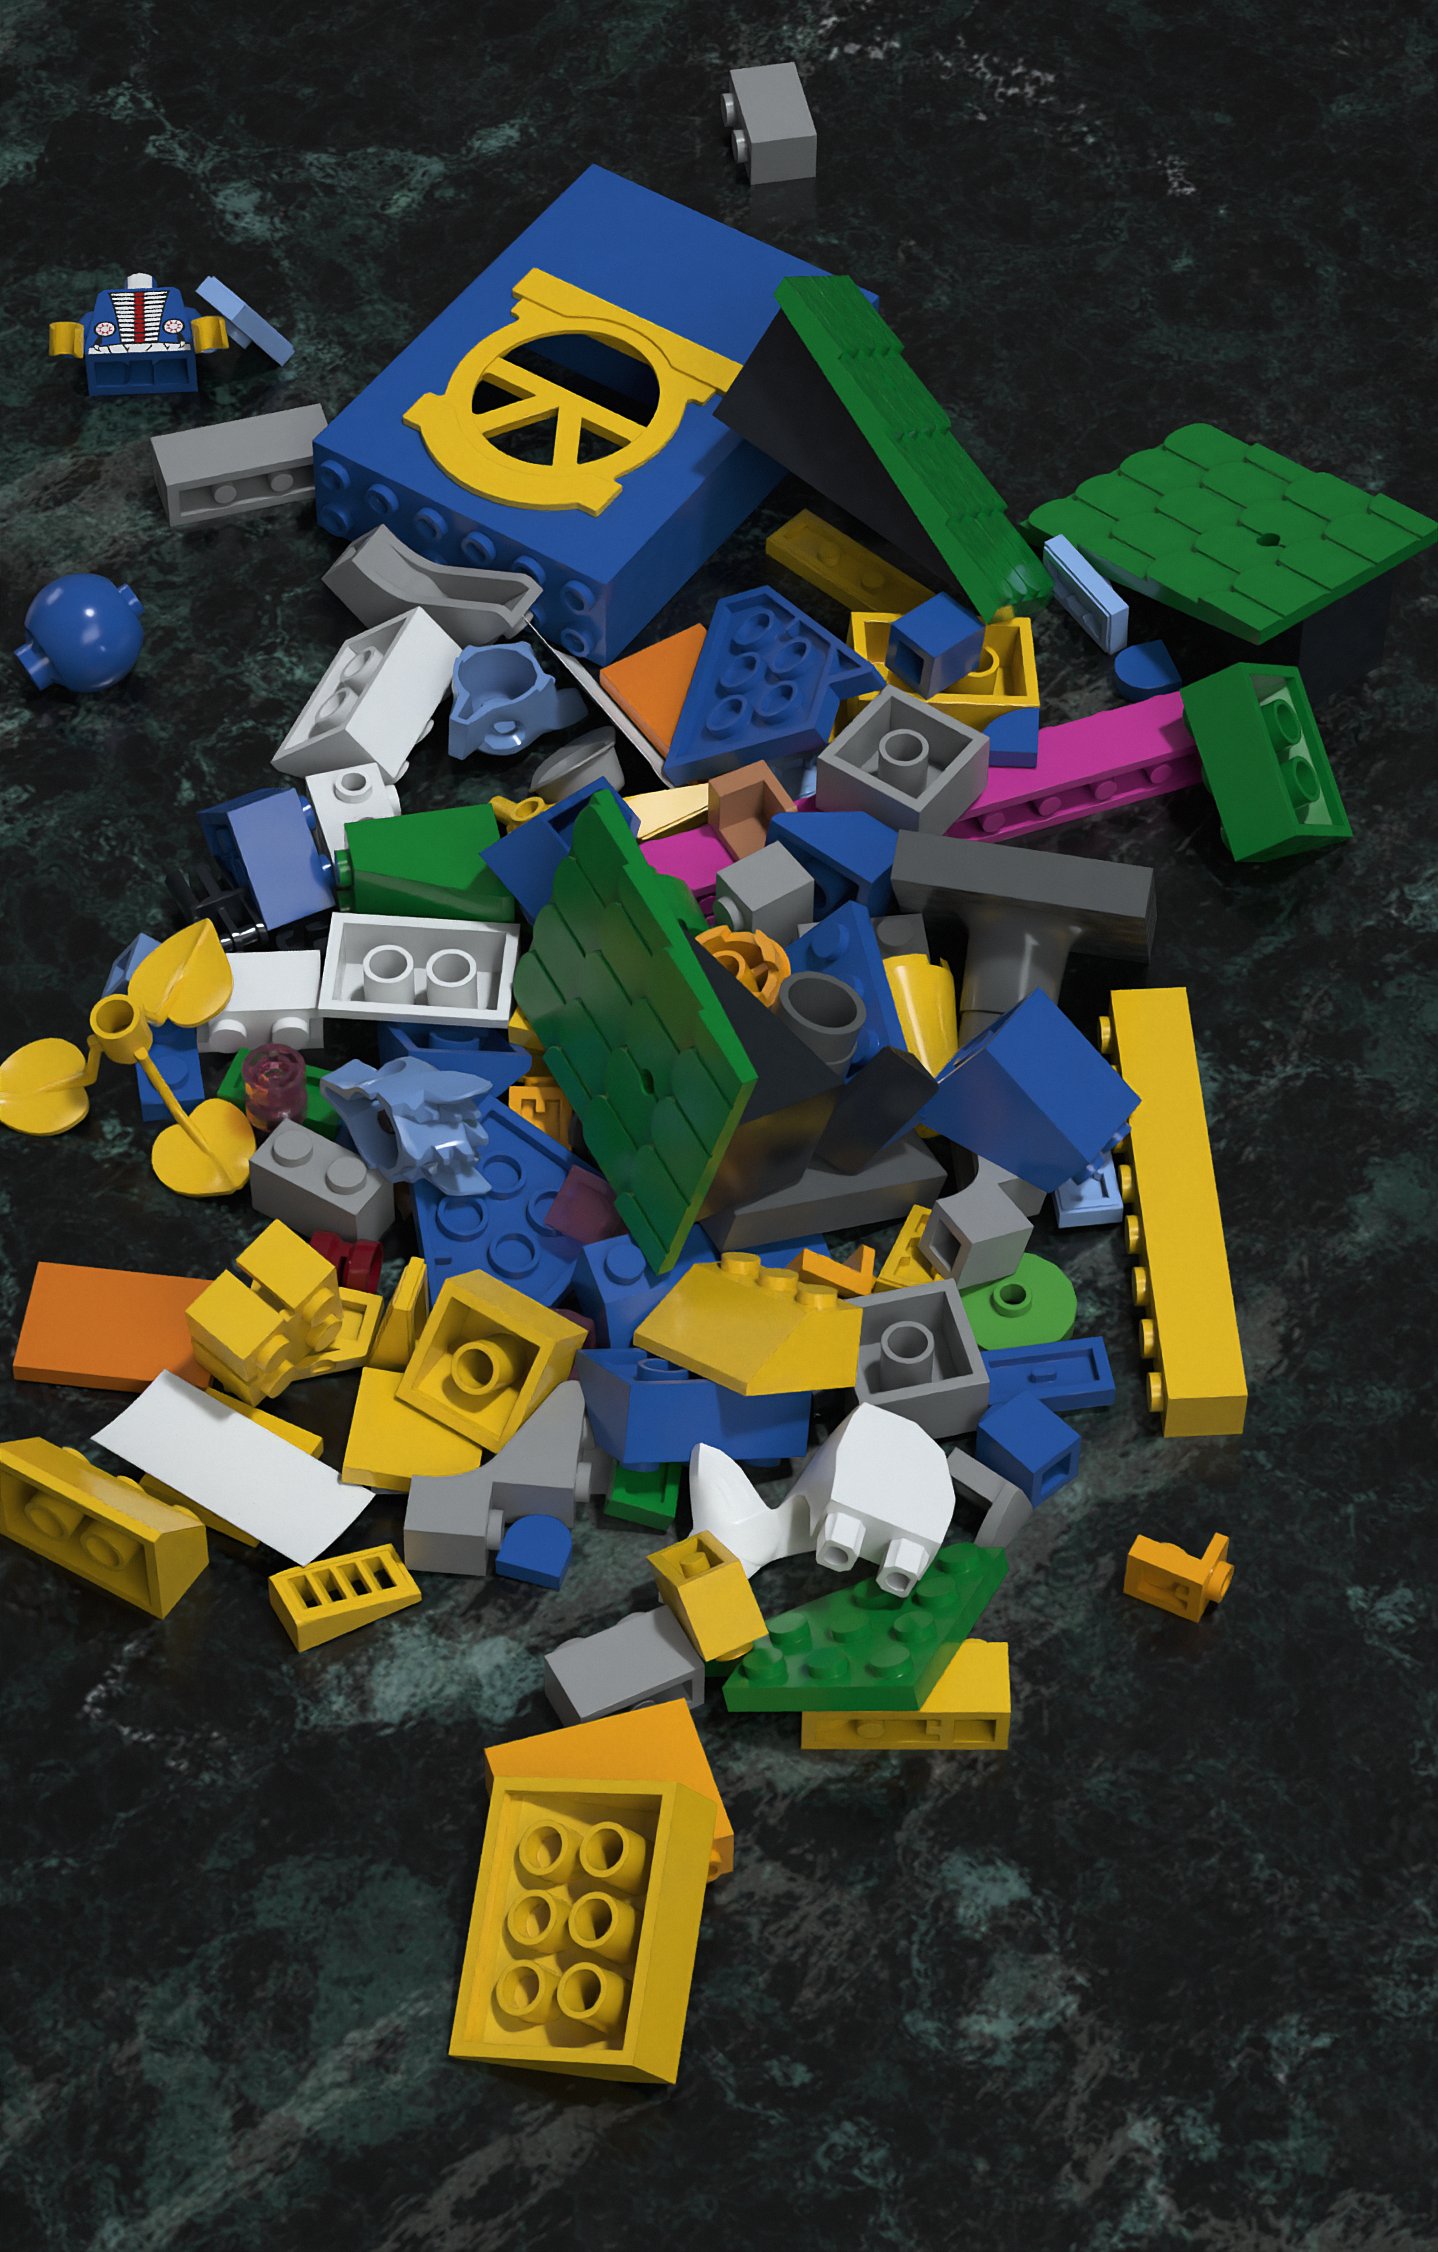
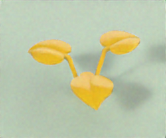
[0,918,257,1197]

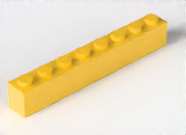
[1097,987,1248,1438]

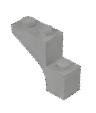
[321,524,543,650]
[918,1139,1047,1290]
[404,1380,597,1576]

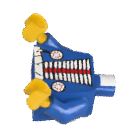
[49,273,229,396]

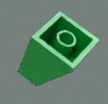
[334,803,515,924]

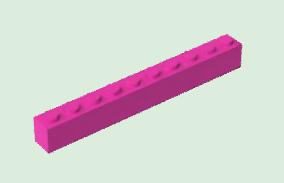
[639,691,1203,926]

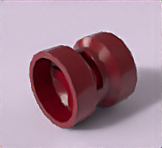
[309,1230,383,1294]

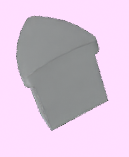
[947,1447,1033,1549]

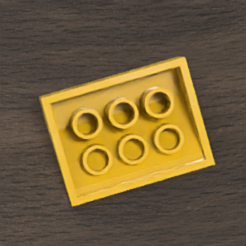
[448,1776,718,2085]

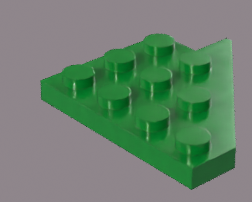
[698,1542,1009,1712]

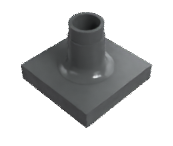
[890,829,1157,1049]
[699,971,948,1252]

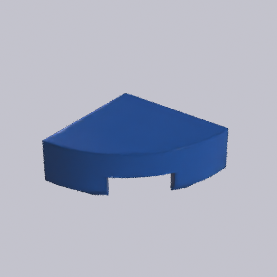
[982,708,1039,767]

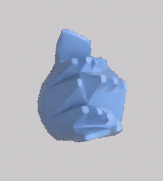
[448,641,588,760]
[319,1056,493,1196]

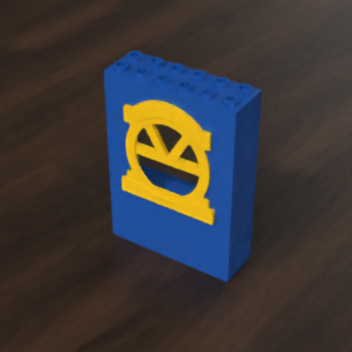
[312,164,879,668]

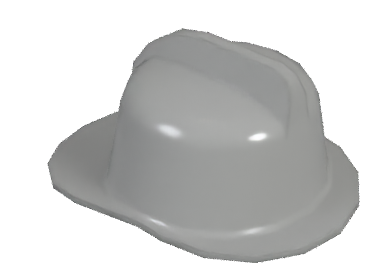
[528,726,625,804]

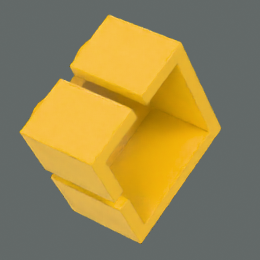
[185,1218,343,1407]

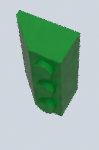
[1179,662,1354,862]

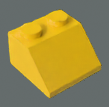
[395,1269,589,1454]

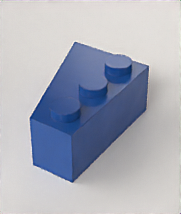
[478,776,641,927]

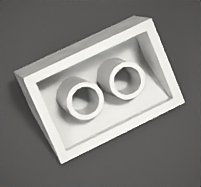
[270,606,463,786]
[318,912,521,1029]

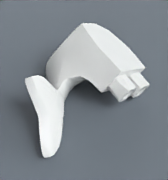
[658,1402,956,1603]

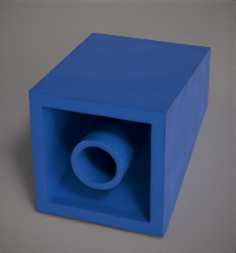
[921,986,1142,1194]

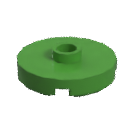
[958,1253,1078,1352]

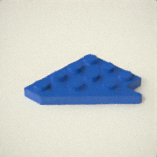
[663,585,886,786]
[408,1094,628,1316]

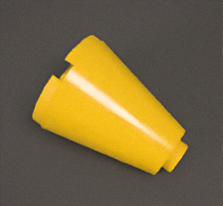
[882,953,958,1138]

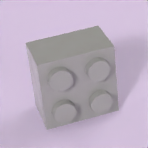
[815,683,990,836]
[843,1278,990,1439]

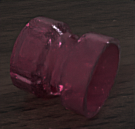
[242,1043,309,1133]

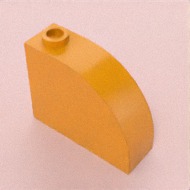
[484,1698,734,1884]

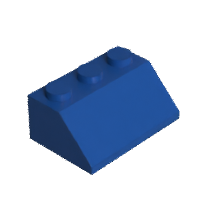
[575,1348,812,1472]

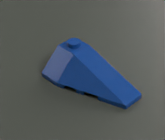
[571,1224,832,1349]

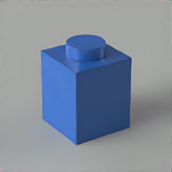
[884,591,986,700]
[975,1388,1082,1509]

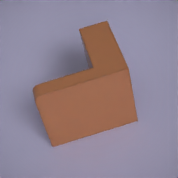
[708,760,798,862]

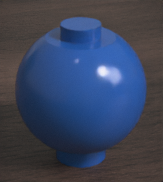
[13,573,146,693]

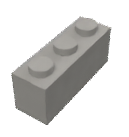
[150,403,328,527]

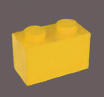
[646,1530,769,1662]

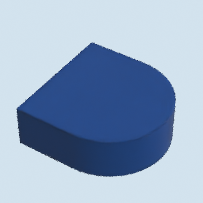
[1113,639,1183,702]
[495,1514,572,1591]

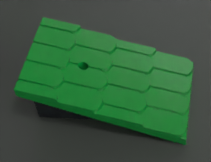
[712,275,1055,625]
[1018,423,1438,707]
[513,788,845,1276]

